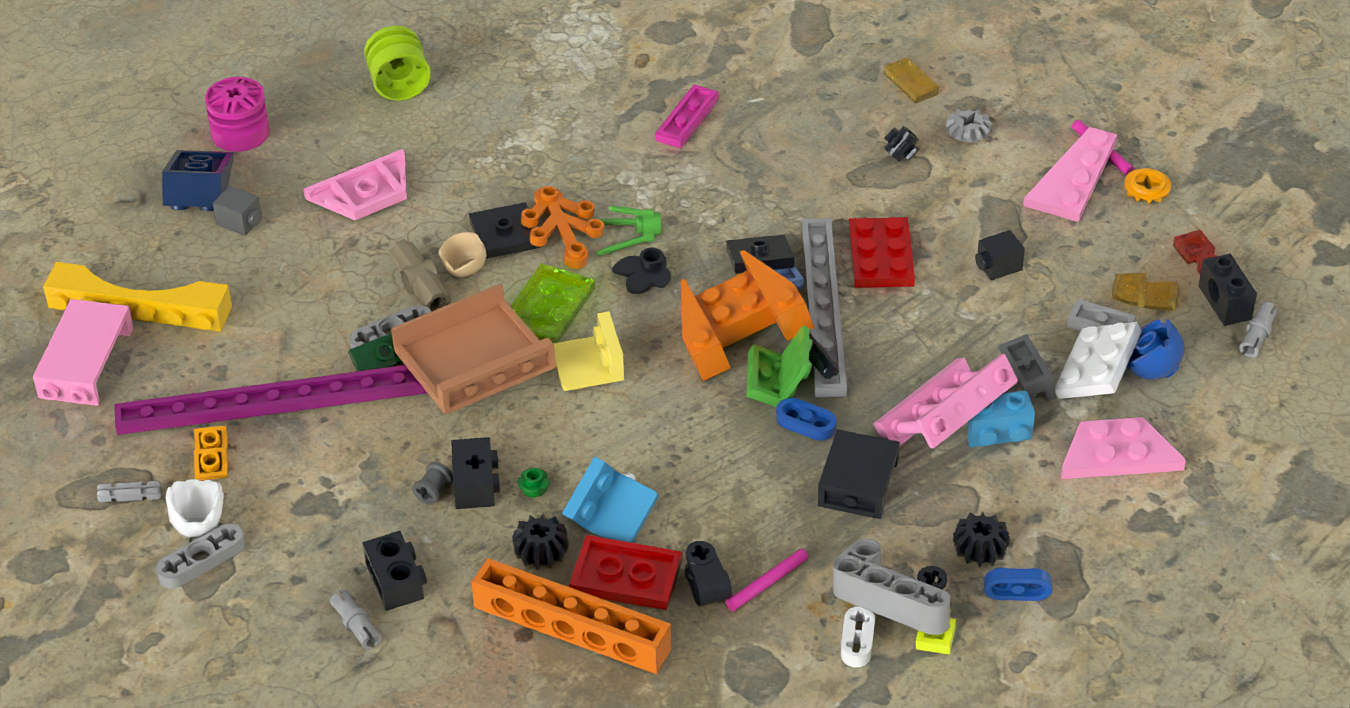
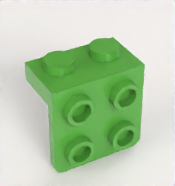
[746,326,812,407]

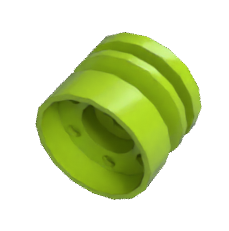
[364,25,431,101]

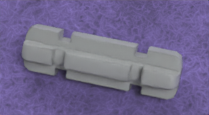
[97,480,162,503]

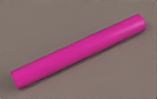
[1072,120,1135,176]
[726,549,808,612]

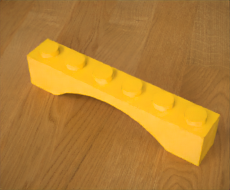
[43,262,232,332]

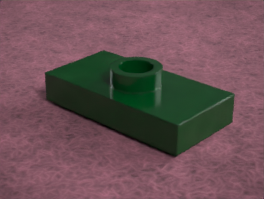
[348,333,403,372]

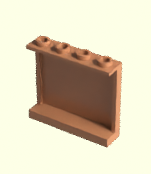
[391,283,557,415]

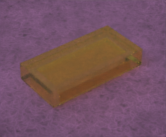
[884,57,939,104]

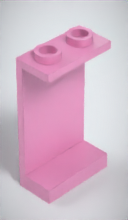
[33,299,134,406]

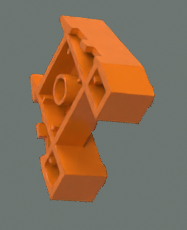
[681,250,815,381]

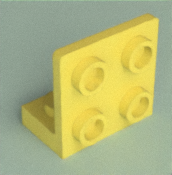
[554,311,624,391]

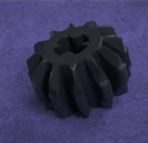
[953,511,1010,568]
[512,513,569,570]

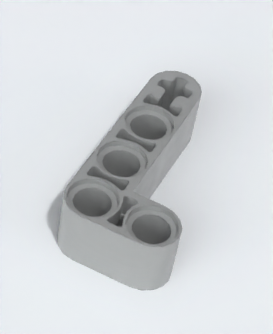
[833,539,950,635]

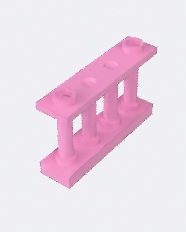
[873,354,1018,448]

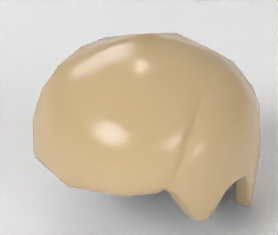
[439,232,487,277]

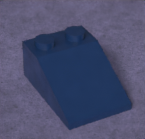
[162,150,234,211]

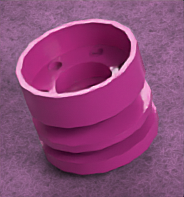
[205,76,270,152]

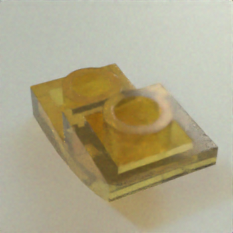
[1112,273,1179,311]

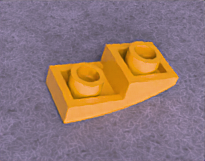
[194,426,229,481]

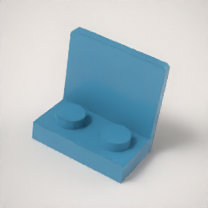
[562,456,659,543]

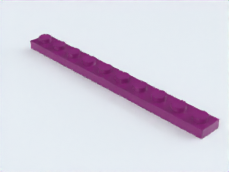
[114,365,427,435]

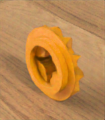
[1124,168,1171,204]

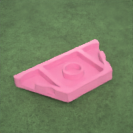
[303,149,407,220]
[1061,417,1186,479]

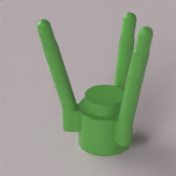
[596,205,661,256]

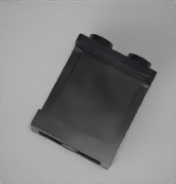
[818,429,900,519]

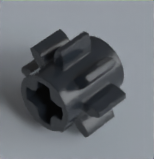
[884,126,919,161]

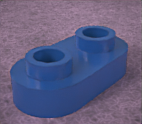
[776,398,837,440]
[984,567,1052,601]

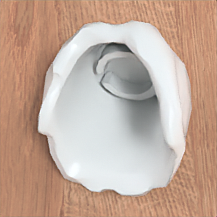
[165,479,224,537]

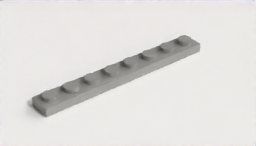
[801,218,847,397]

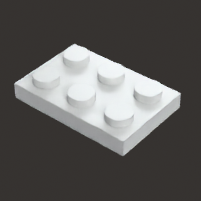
[1055,322,1142,399]

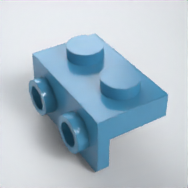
[967,391,1035,447]

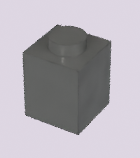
[213,186,262,236]

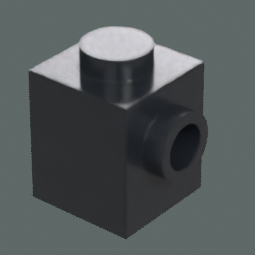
[975,230,1025,281]

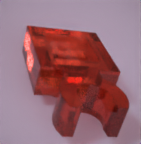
[1173,229,1217,274]

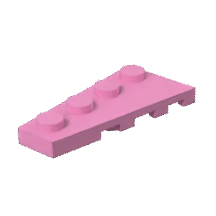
[1023,127,1117,222]

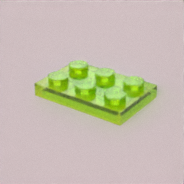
[510,263,595,343]

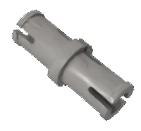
[1239,301,1279,357]
[330,590,382,650]

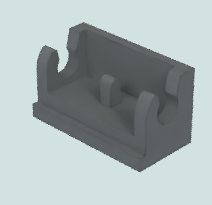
[999,334,1056,405]

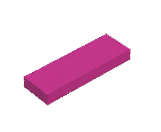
[655,84,719,149]

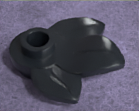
[612,247,671,294]

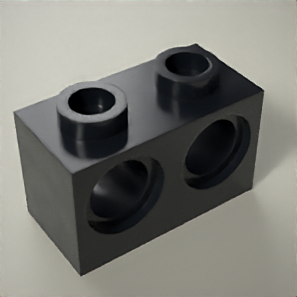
[362,531,427,611]

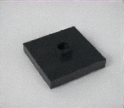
[469,202,540,259]
[726,234,795,274]

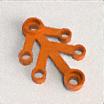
[521,186,604,269]

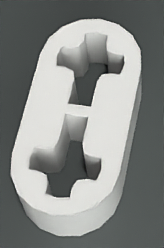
[841,606,875,667]

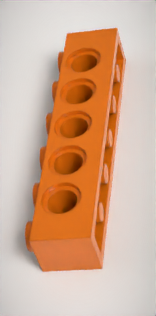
[472,558,671,674]

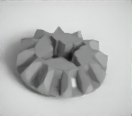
[946,107,992,142]

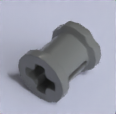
[412,462,453,505]

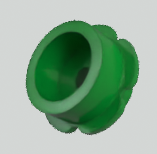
[518,468,550,498]

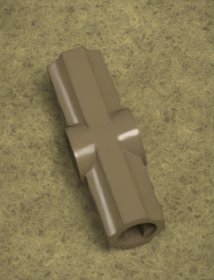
[389,239,451,312]

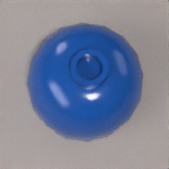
[1127,319,1185,380]

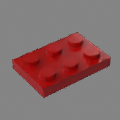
[849,217,915,288]
[569,535,683,610]

